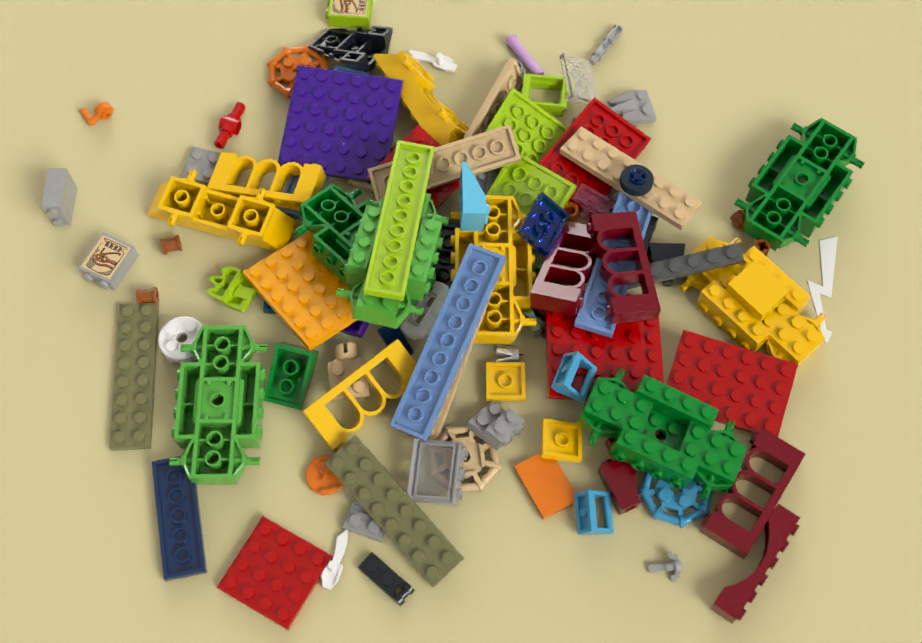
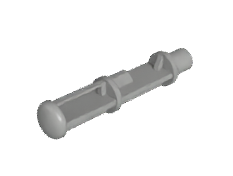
[589,24,623,65]

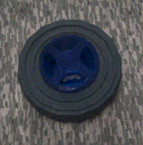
[619,164,654,196]

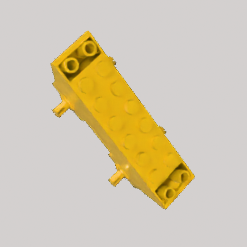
[373,50,469,146]
[147,169,297,252]

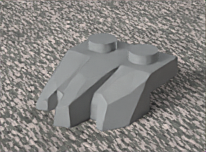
[607,90,657,127]

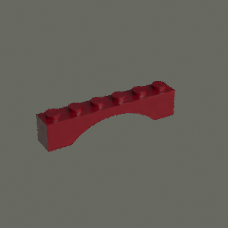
[710,504,800,624]

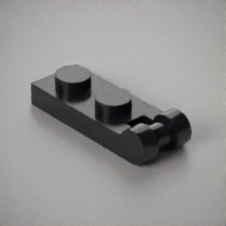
[358,552,415,606]

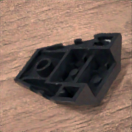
[308,26,393,72]

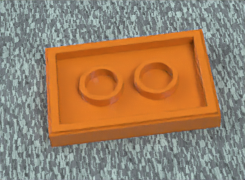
[514,452,575,520]

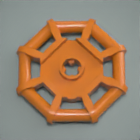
[267,45,328,99]

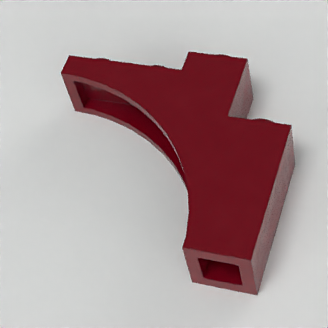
[598,431,663,515]

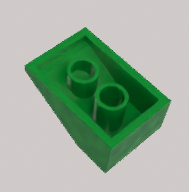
[264,342,319,410]

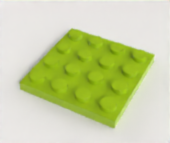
[485,88,568,163]
[486,153,577,250]

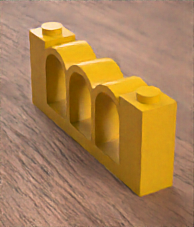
[207,152,326,211]
[301,339,416,450]

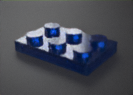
[516,192,570,256]

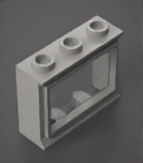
[407,438,468,506]

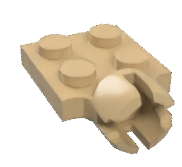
[328,342,370,402]

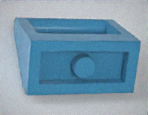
[551,351,597,403]
[574,490,614,535]

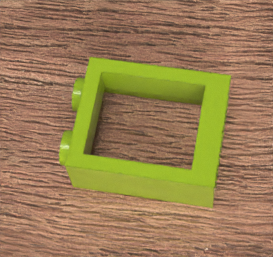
[522,73,569,117]

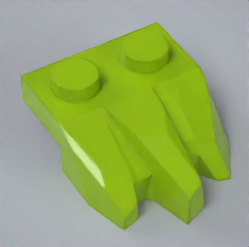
[206,266,257,313]

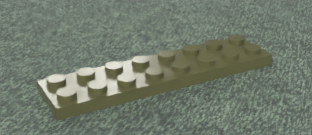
[109,302,159,451]
[325,435,465,587]

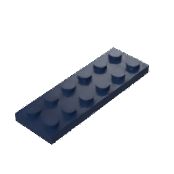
[152,456,207,581]

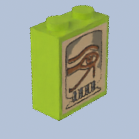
[325,0,373,29]

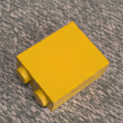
[726,259,790,322]

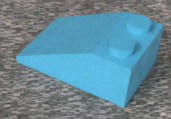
[459,162,490,231]

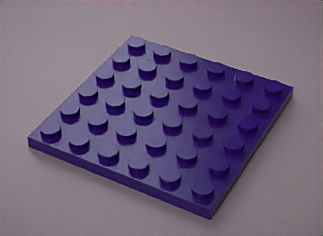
[278,65,404,183]

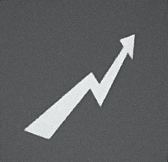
[807,236,838,343]

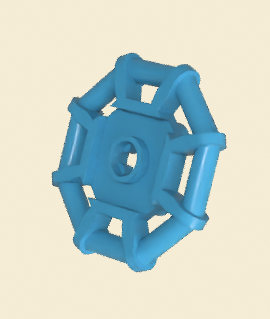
[638,472,713,528]

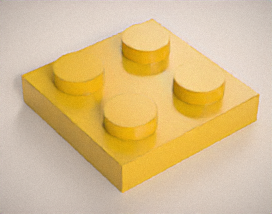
[486,362,526,402]
[541,418,582,463]

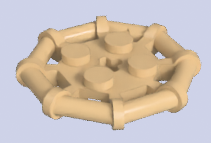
[428,426,501,492]

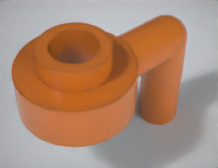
[79,102,114,126]

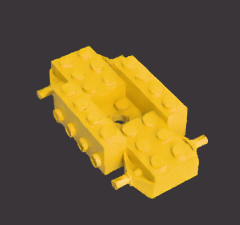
[450,195,536,344]
[678,235,826,367]

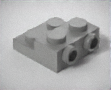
[467,400,525,451]

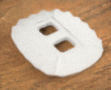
[400,281,449,340]

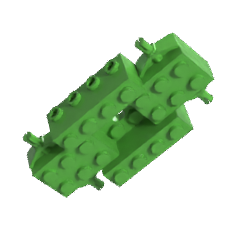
[336,193,449,329]
[169,325,268,485]

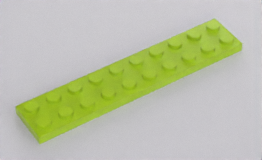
[363,140,435,301]

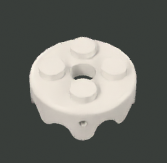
[158,316,203,364]

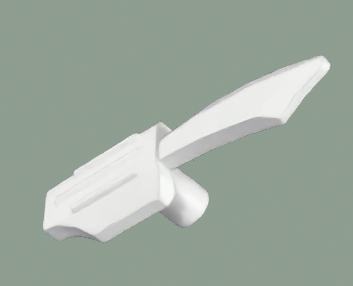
[409,50,457,73]
[321,530,348,590]

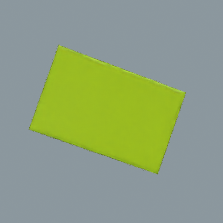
[232,285,255,301]

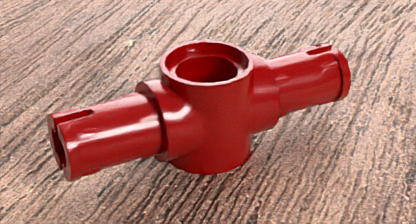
[214,102,246,149]

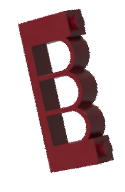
[586,211,661,324]
[530,220,603,316]
[700,428,806,559]

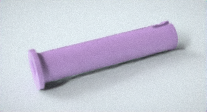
[505,35,545,75]

